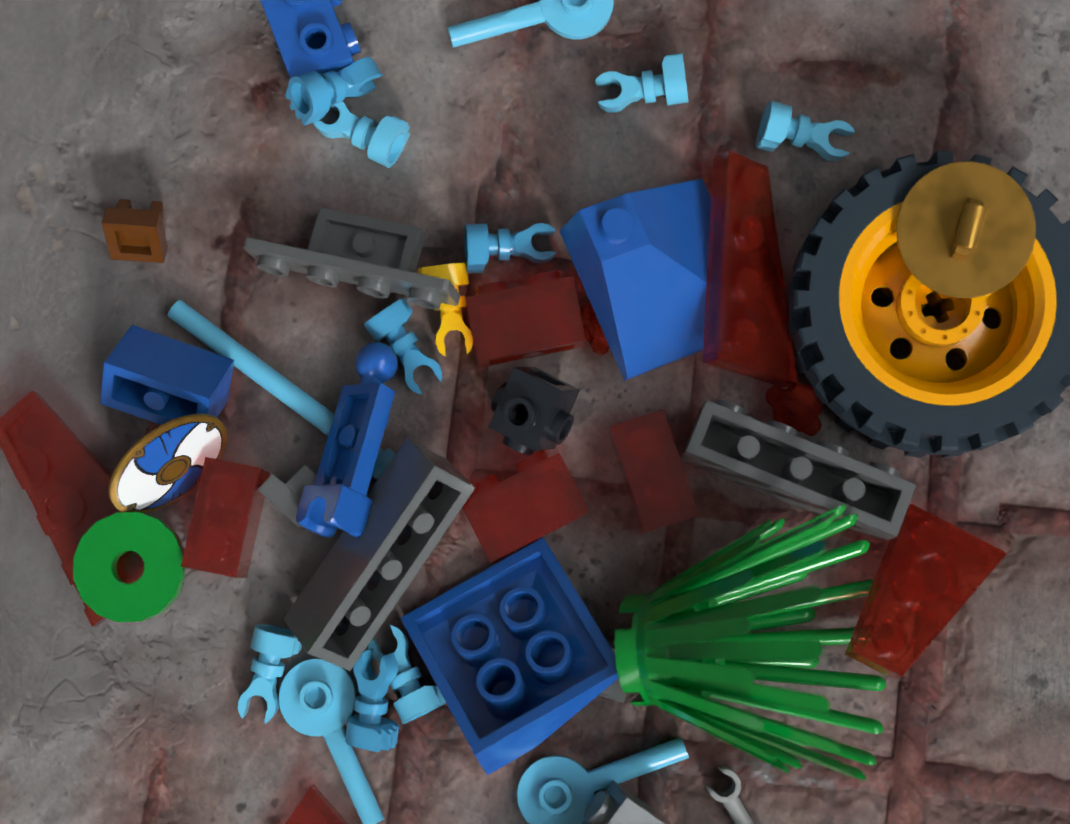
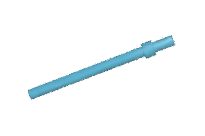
[167,300,396,480]

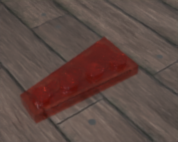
[702,150,798,388]
[0,391,145,627]

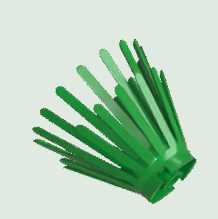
[614,504,886,780]

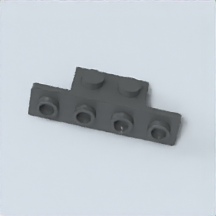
[243,207,461,309]

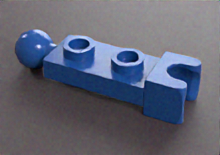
[296,342,398,538]

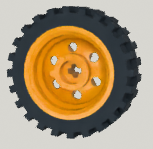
[785,151,1070,458]

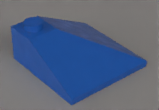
[560,179,767,381]
[400,537,619,775]

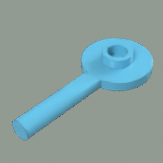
[447,0,614,48]
[279,659,385,824]
[517,737,689,824]

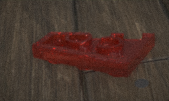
[844,504,1007,680]

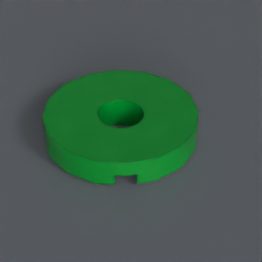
[73,512,187,623]

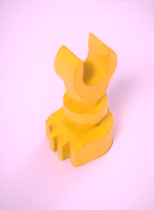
[418,263,474,357]

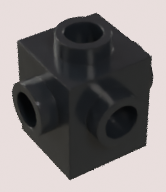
[488,367,580,455]

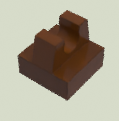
[102,199,168,263]

